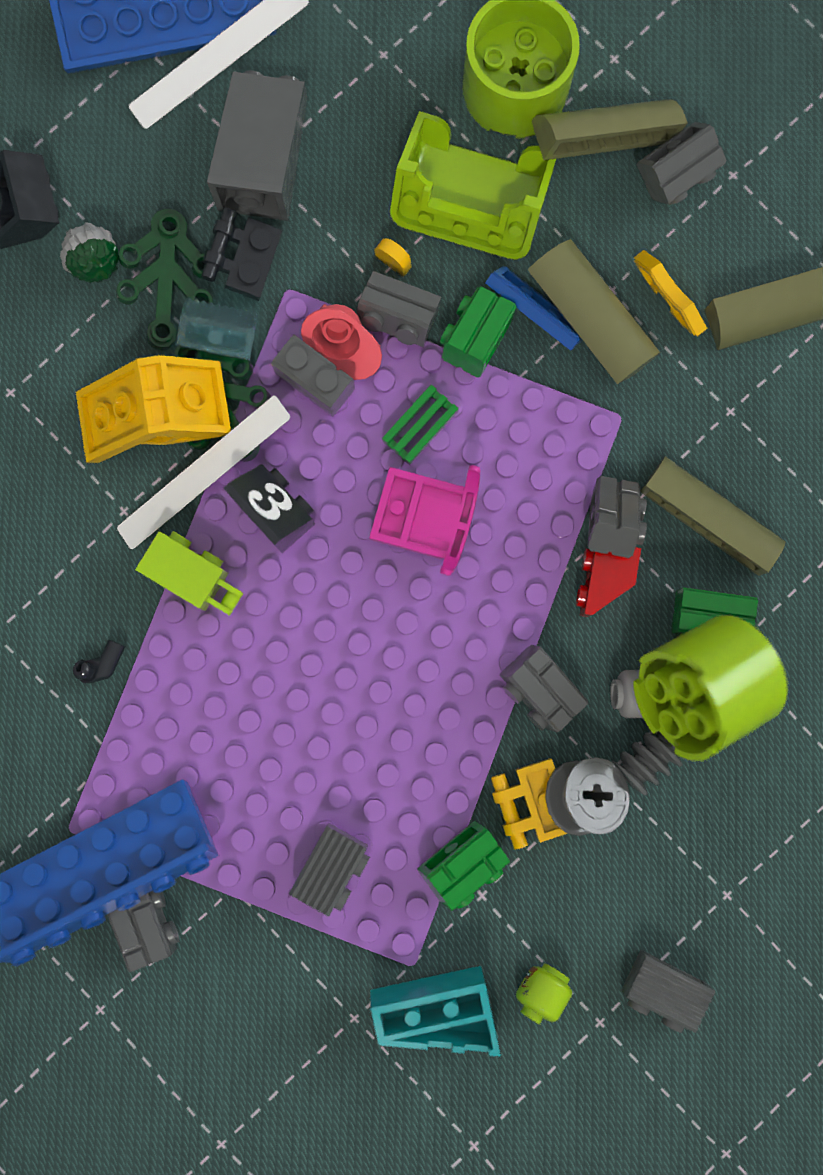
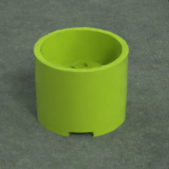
[463,0,580,138]
[633,615,787,761]

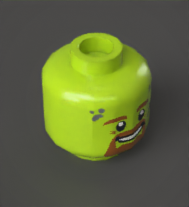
[516,963,572,1025]

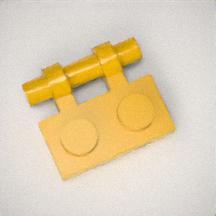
[491,758,568,850]

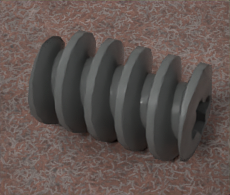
[612,731,683,796]

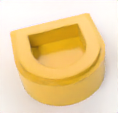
[375,238,411,277]

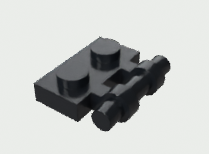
[201,208,283,301]

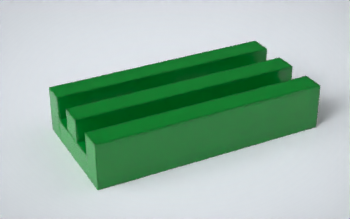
[382,384,459,465]

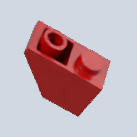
[576,547,641,617]

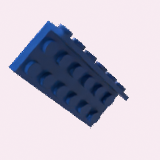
[49,0,277,73]
[0,779,219,966]

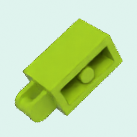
[135,531,244,615]

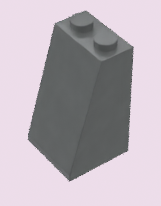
[207,70,307,221]

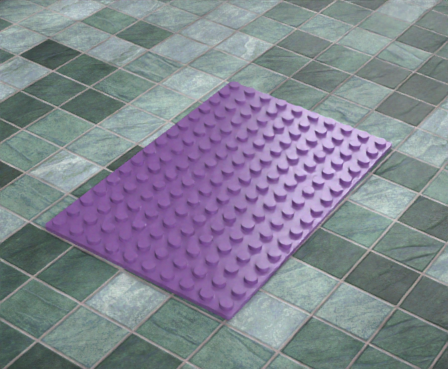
[69,290,621,966]

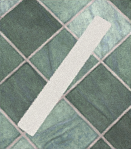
[129,0,309,129]
[117,396,290,549]

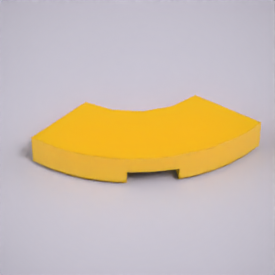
[634,250,707,336]

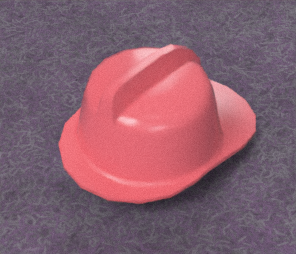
[301,304,382,380]

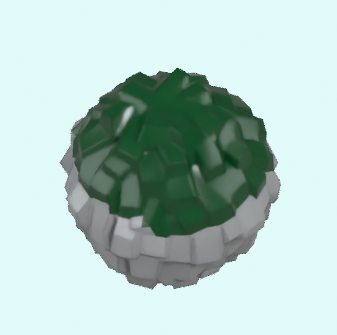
[60,222,119,283]

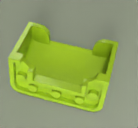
[390,111,556,259]

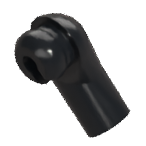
[73,639,126,684]

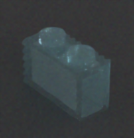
[176,297,258,361]

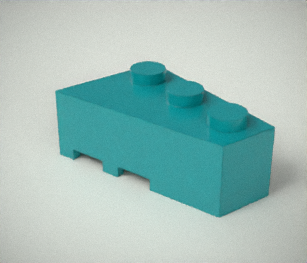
[370,966,501,1057]

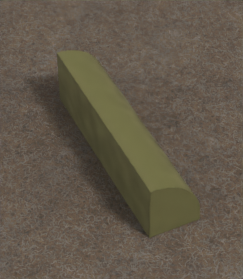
[531,99,688,160]
[527,239,661,384]
[705,267,823,350]
[640,456,786,576]

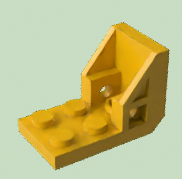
[76,355,231,463]

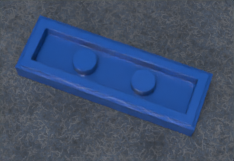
[485,266,582,351]

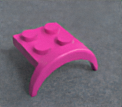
[369,465,480,576]

